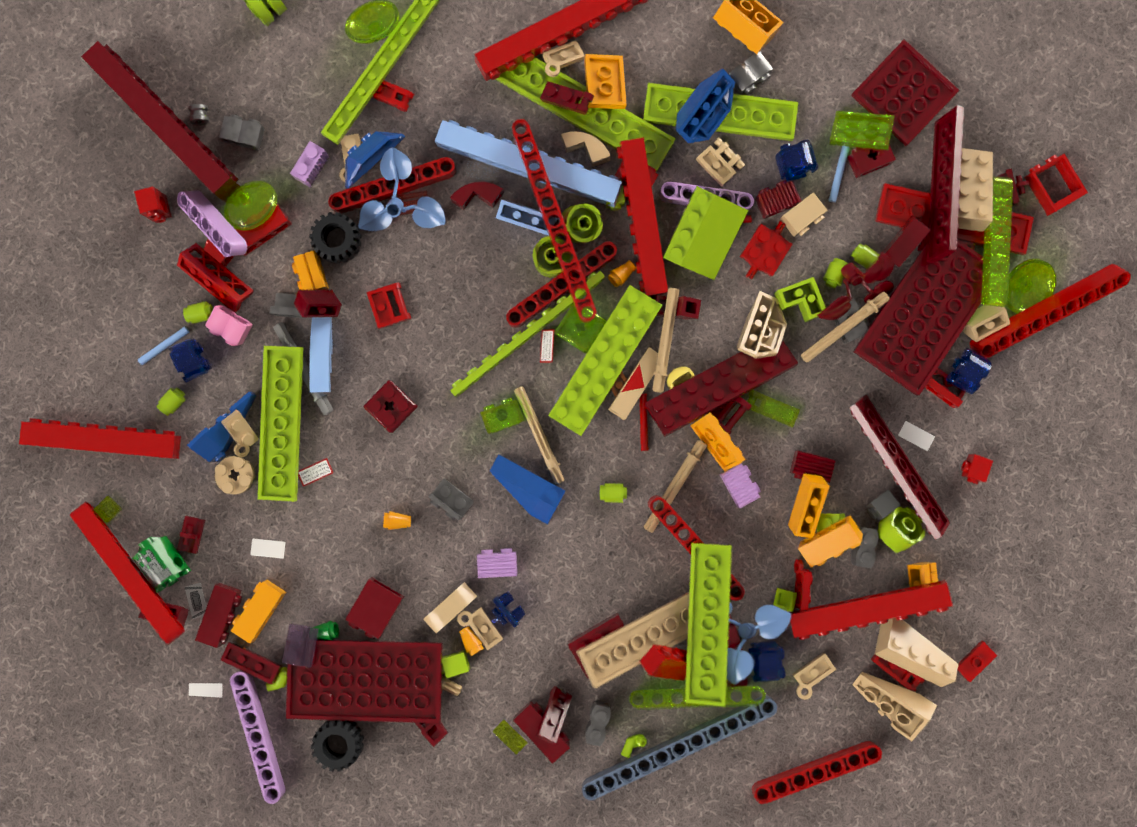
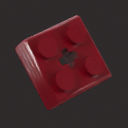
[363,380,418,433]

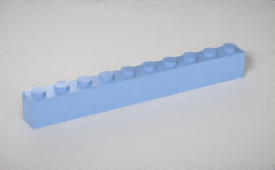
[435,120,622,207]

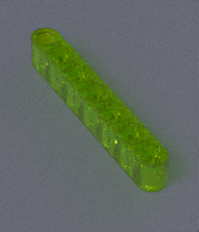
[981,176,1013,307]
[629,686,766,710]

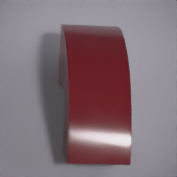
[450,182,504,210]
[651,294,701,319]

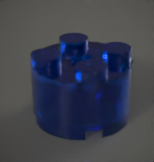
[775,139,819,181]
[168,338,212,383]
[946,348,992,394]
[748,641,785,683]

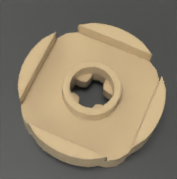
[215,456,255,494]

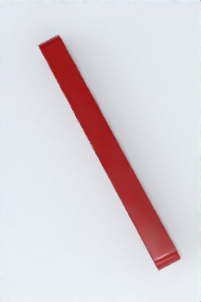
[512,119,596,323]

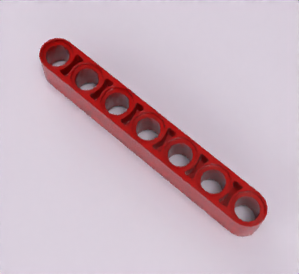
[328,157,456,214]
[506,241,617,328]
[648,495,745,601]
[751,741,882,804]

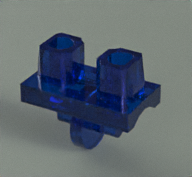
[491,591,525,628]

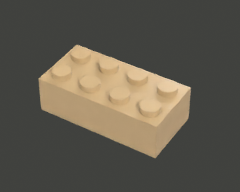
[958,148,993,231]

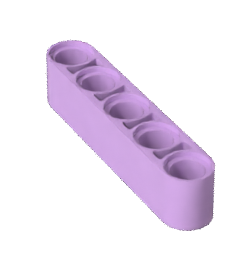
[660,182,754,211]
[177,190,247,257]

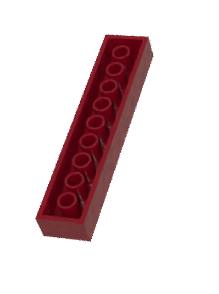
[81,41,241,202]

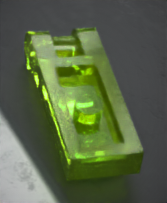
[747,390,800,428]

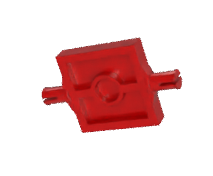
[739,221,792,280]

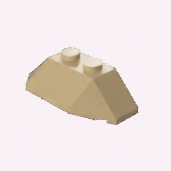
[737,291,787,358]

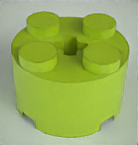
[562,204,603,243]
[533,236,571,278]
[877,507,925,553]

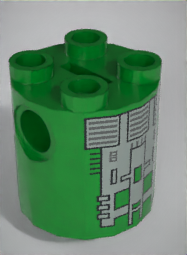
[132,536,192,593]

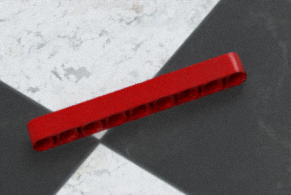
[970,264,1131,359]
[70,501,186,645]

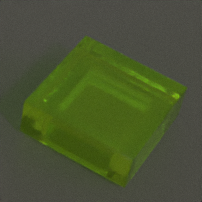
[93,496,122,523]

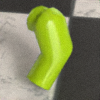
[266,667,287,692]
[621,734,647,758]

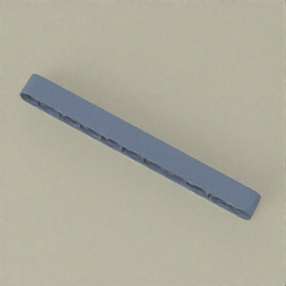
[582,695,777,800]

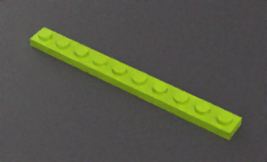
[321,0,440,145]
[450,271,605,398]

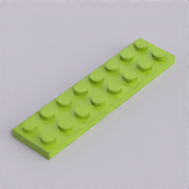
[643,83,798,141]
[548,285,662,436]
[258,346,303,502]
[685,543,732,707]

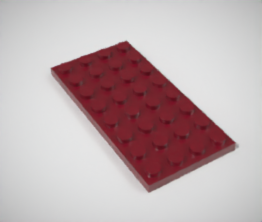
[853,239,1002,396]
[286,639,443,723]

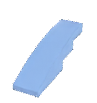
[310,317,333,393]

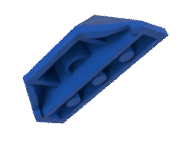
[676,69,735,143]
[345,131,405,189]

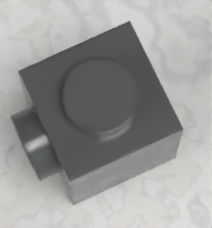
[865,490,901,522]

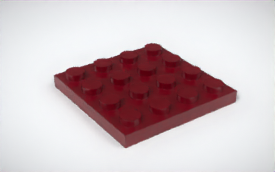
[851,39,960,146]

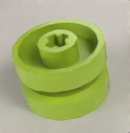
[244,0,287,27]

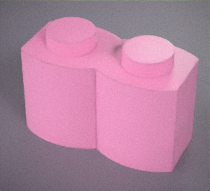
[205,305,252,346]

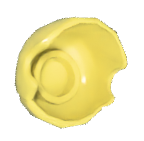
[666,366,695,389]

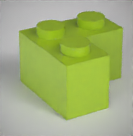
[774,277,826,322]

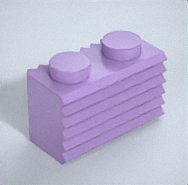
[290,141,329,187]
[719,463,761,508]
[477,548,518,578]

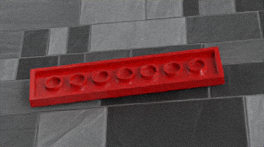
[875,183,1034,255]

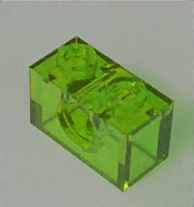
[480,397,525,435]

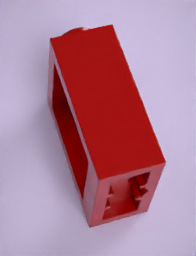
[1024,154,1088,216]

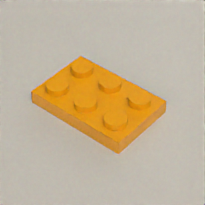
[584,54,627,109]
[690,412,745,472]

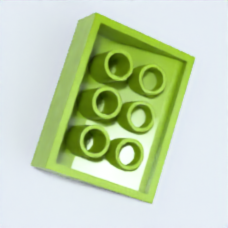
[663,186,748,280]

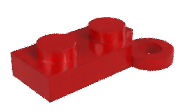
[794,559,813,610]

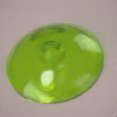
[345,0,400,44]
[224,181,277,230]
[1003,259,1056,314]

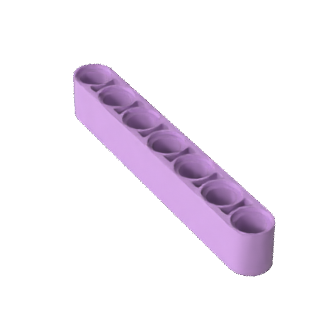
[230,670,285,804]

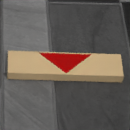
[608,347,658,420]

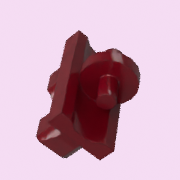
[994,168,1030,206]
[177,516,206,554]

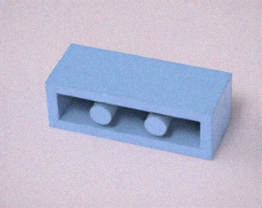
[496,199,557,235]

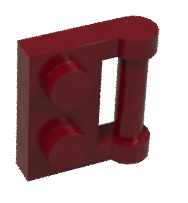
[710,397,752,435]

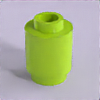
[851,243,880,270]
[823,258,848,288]
[183,301,214,324]
[156,387,186,416]
[600,483,627,503]

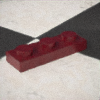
[220,642,282,685]

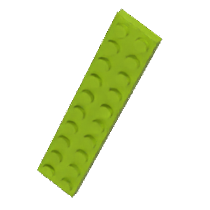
[495,57,676,173]

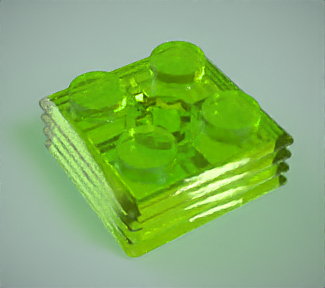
[555,303,606,354]

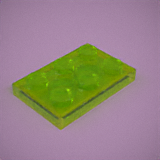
[830,111,894,150]

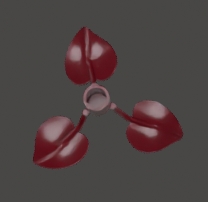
[817,252,894,320]

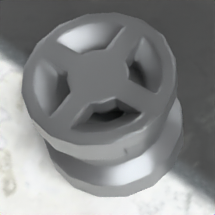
[188,104,209,125]

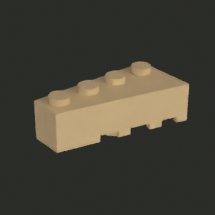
[875,618,958,687]

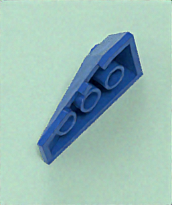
[187,392,257,462]
[490,454,566,524]

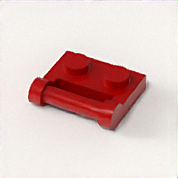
[366,282,412,329]

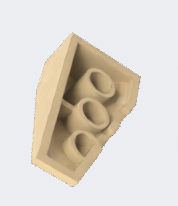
[853,672,937,741]

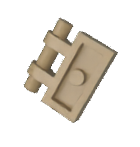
[696,137,745,187]

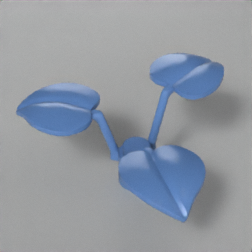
[358,147,446,231]
[727,603,791,684]

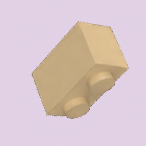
[780,192,827,237]
[963,300,1010,342]

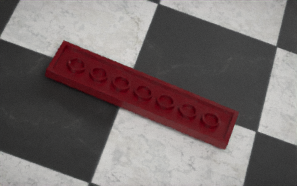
[927,105,964,264]
[645,339,798,437]
[849,394,950,540]

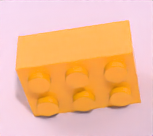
[713,0,784,54]

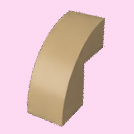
[561,131,610,167]
[423,582,477,633]

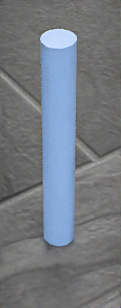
[828,146,850,203]
[138,326,189,365]

